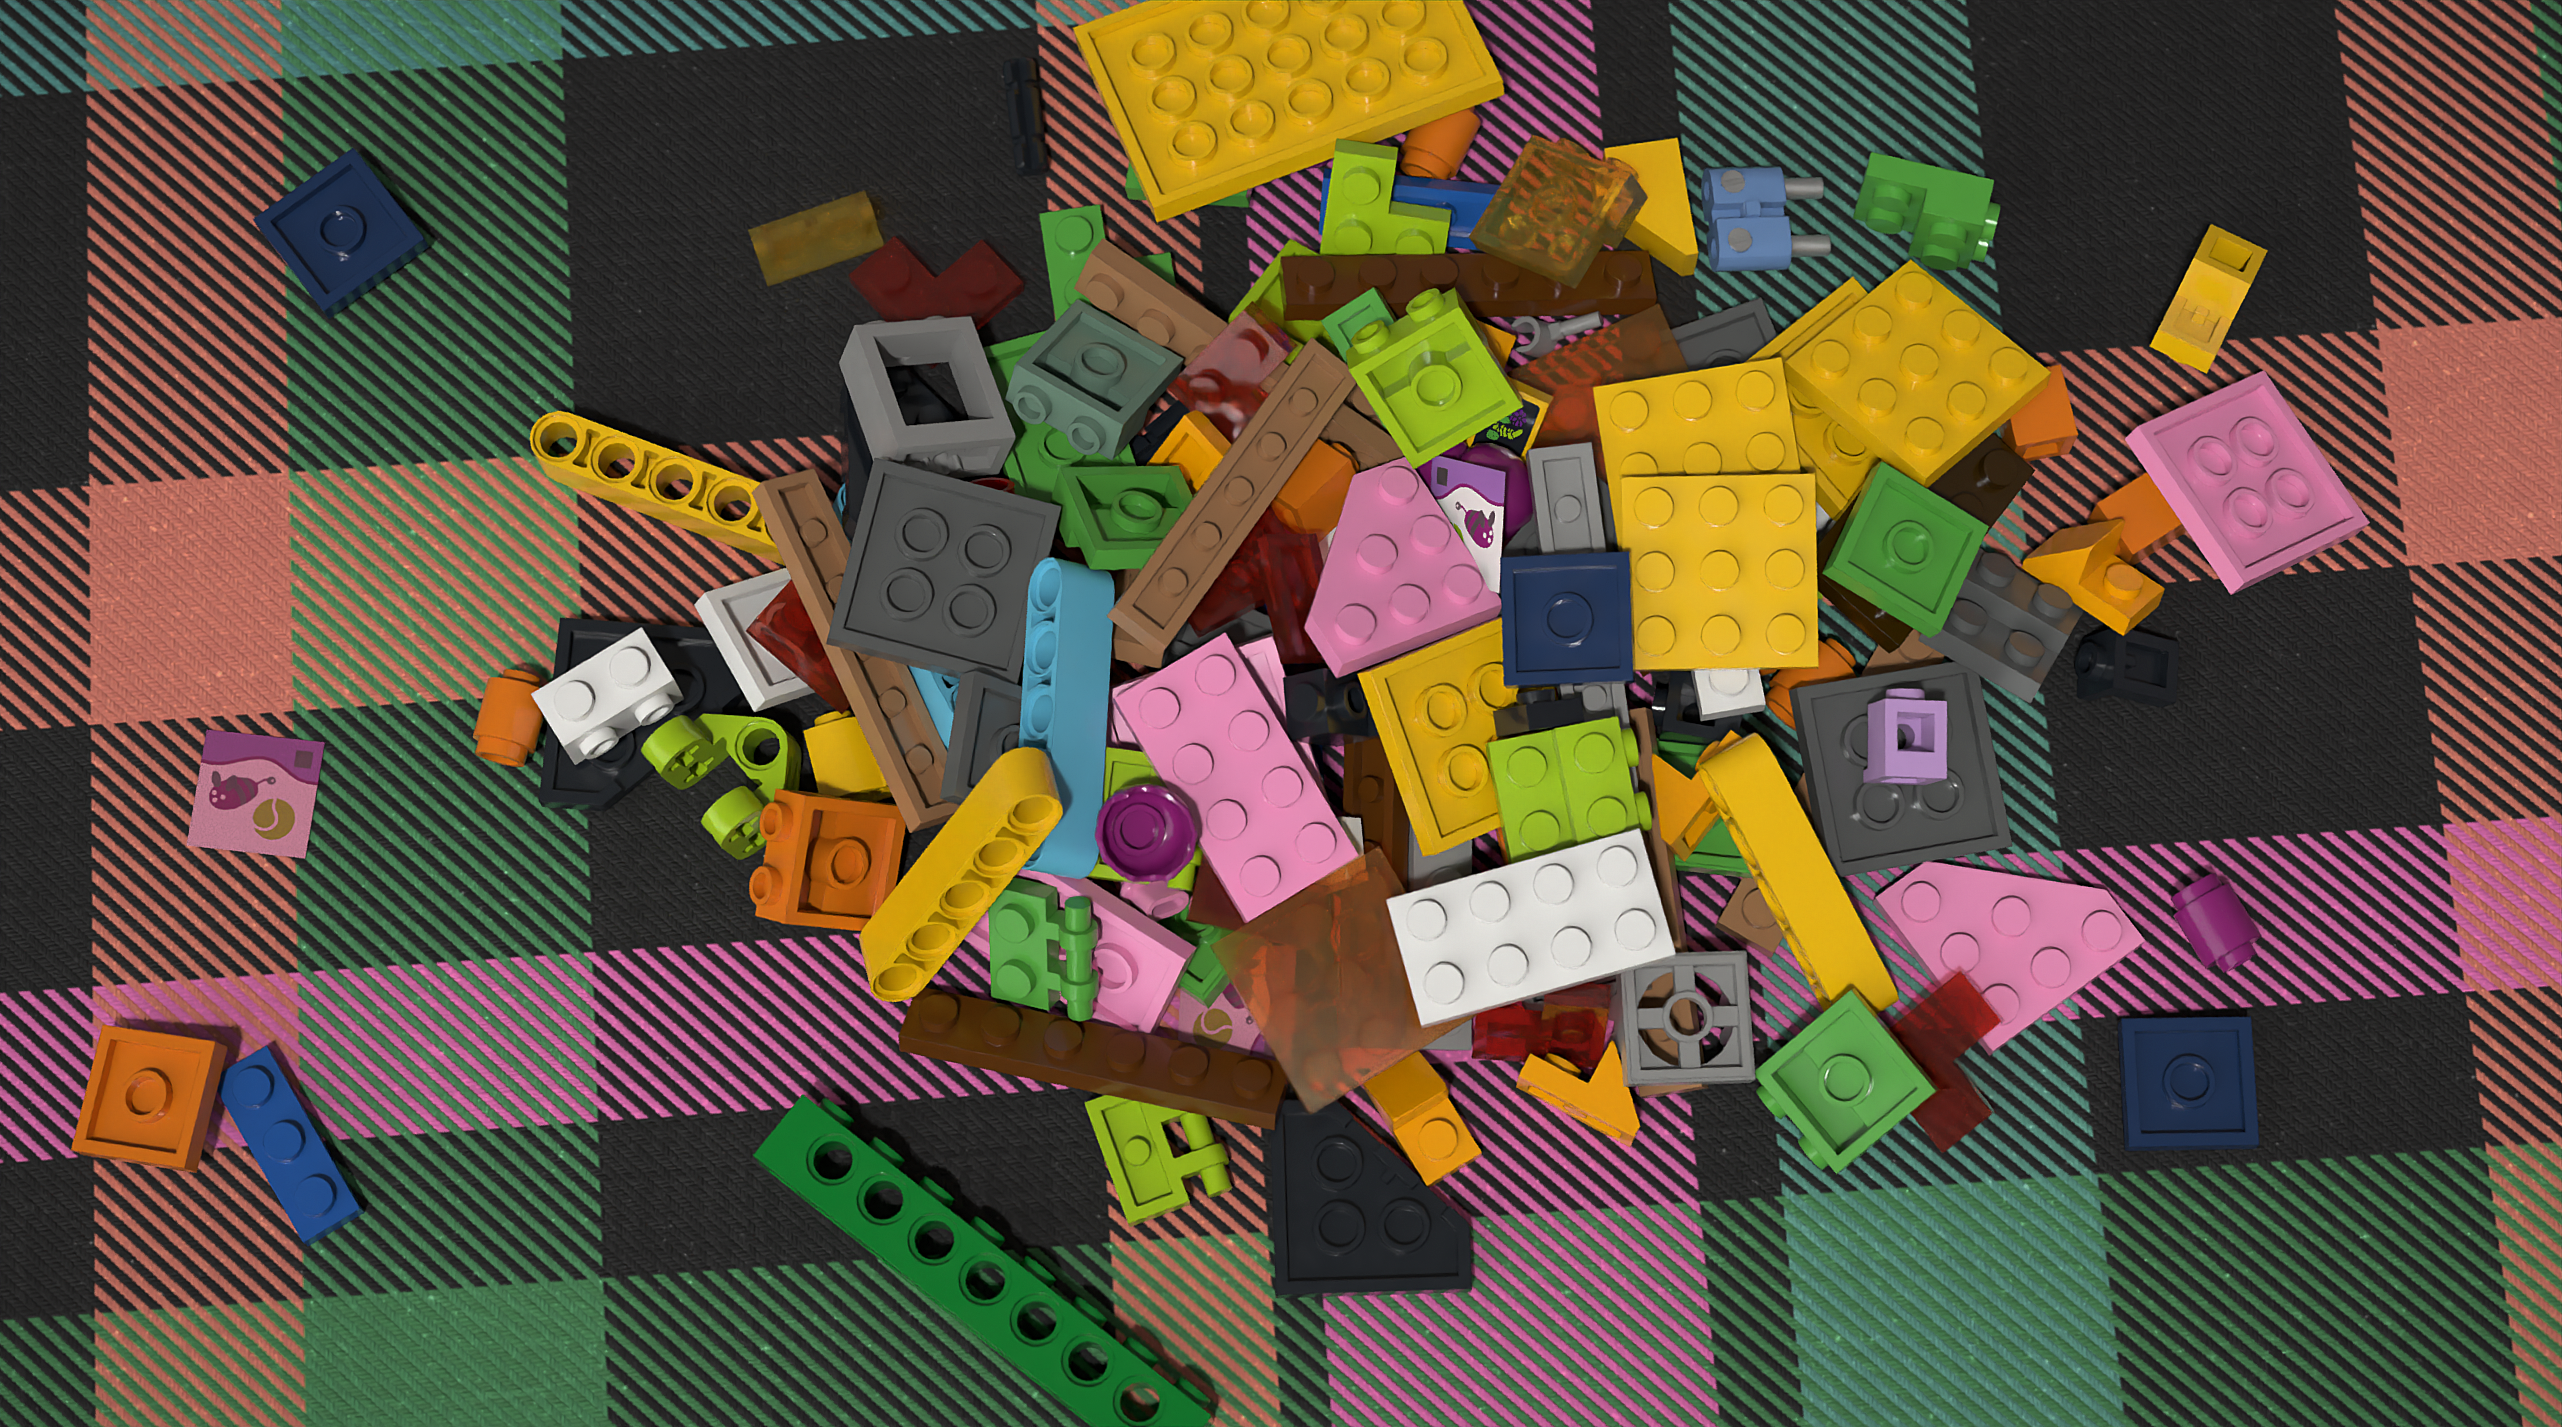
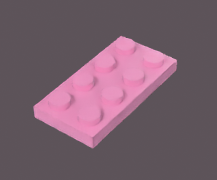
[1112,633,1359,924]
[964,869,1197,1035]

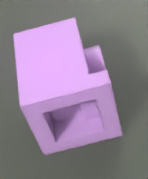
[1863,688,1947,785]

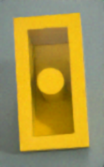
[1592,138,1698,276]

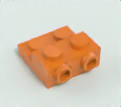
[749,788,906,931]

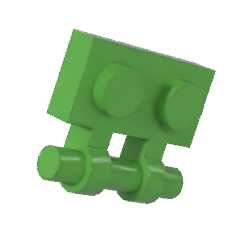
[988,877,1099,1021]

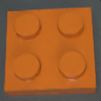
[71,1025,228,1173]

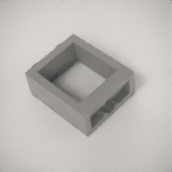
[839,316,1016,478]

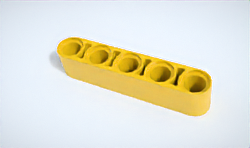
[530,411,785,566]
[1698,732,1899,1014]
[859,747,1063,1002]

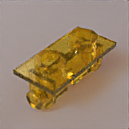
[748,190,885,286]

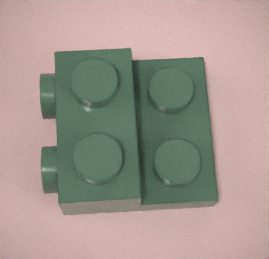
[1005,299,1183,460]

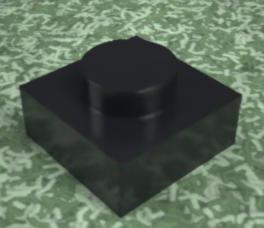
[1493,689,1585,737]

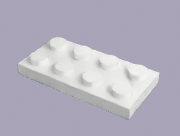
[1386,828,1676,1028]

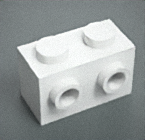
[531,627,684,765]

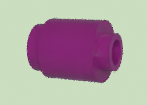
[2171,873,2261,973]

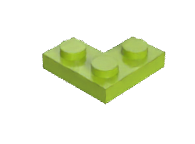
[1319,139,1451,256]

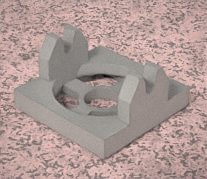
[1608,951,1756,1087]

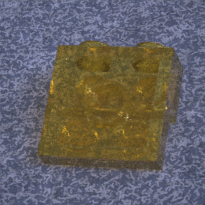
[1469,134,1648,289]

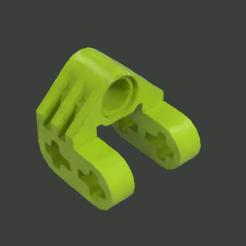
[641,714,802,860]

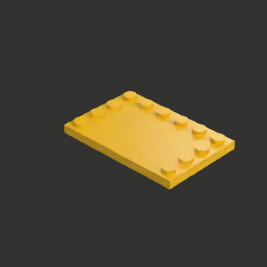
[1073,0,1505,223]

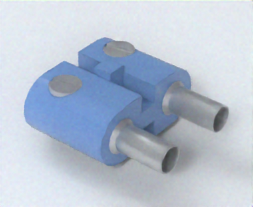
[1701,166,1831,272]

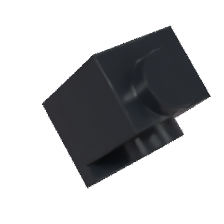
[1283,668,1380,747]
[1651,671,1742,746]

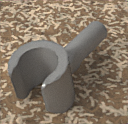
[1511,311,1603,358]

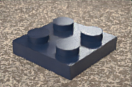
[253,148,429,319]
[1500,552,1635,689]
[2117,1017,2259,1151]

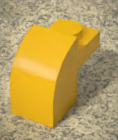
[2149,224,2268,374]

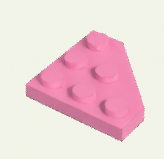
[1304,457,1502,678]
[1873,862,2146,1056]

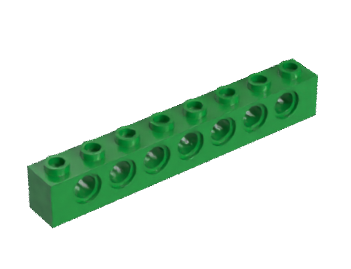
[753,1094,1213,1427]

